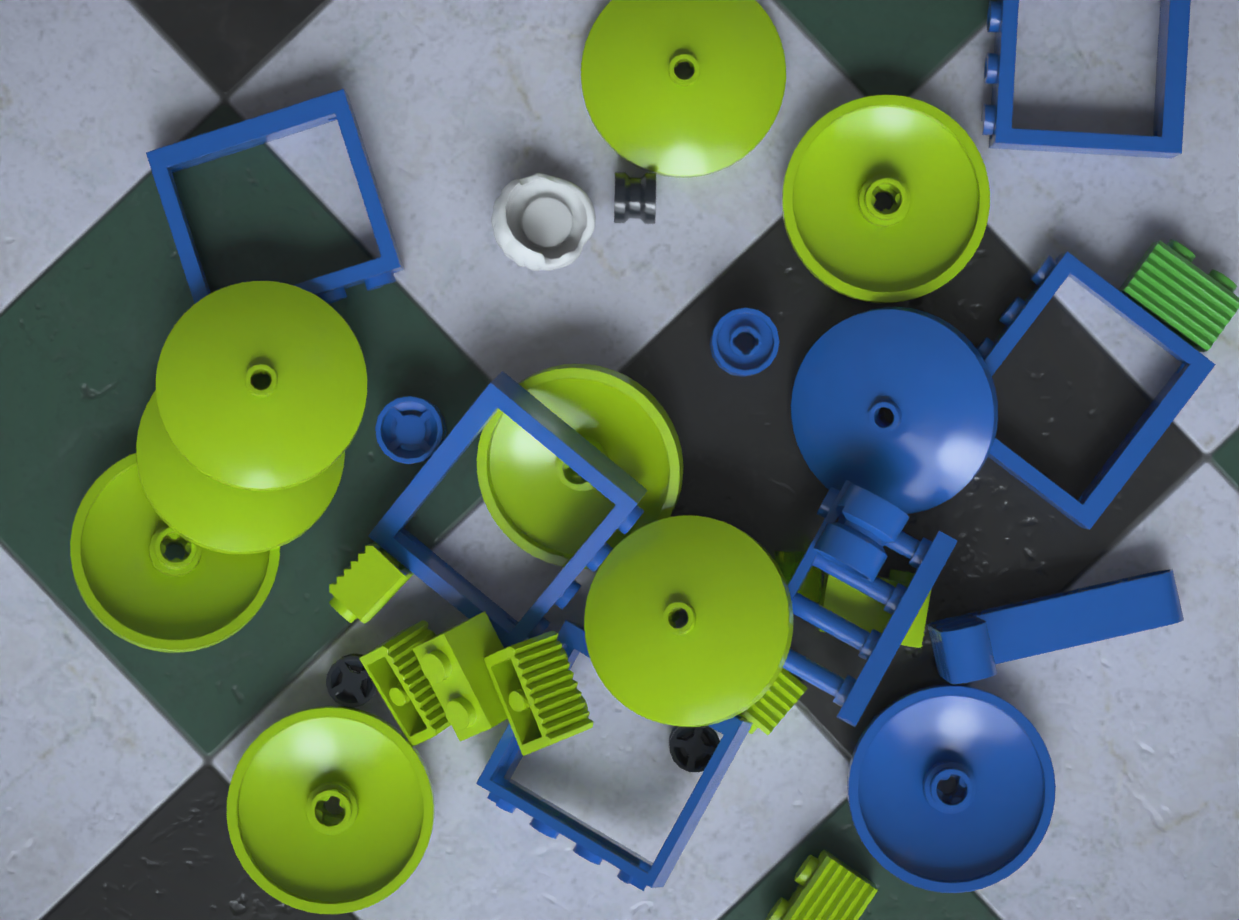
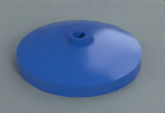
[791,307,998,514]
[847,684,1056,893]

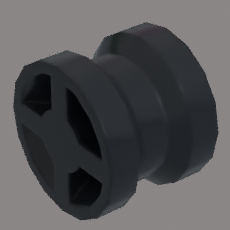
[614,172,656,224]
[326,653,378,708]
[669,726,720,773]

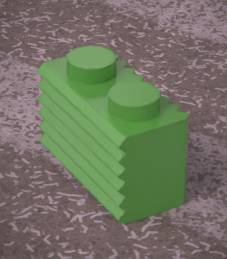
[1118,239,1239,352]

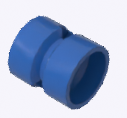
[709,308,780,377]
[375,396,447,464]
[813,484,909,582]

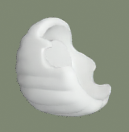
[491,173,596,271]

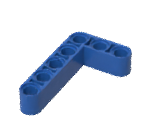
[927,569,1184,684]

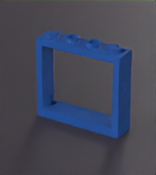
[981,0,1191,159]
[146,89,405,304]
[976,251,1216,530]
[368,371,647,648]
[476,620,753,891]

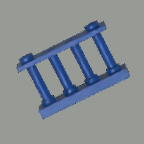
[783,480,957,727]

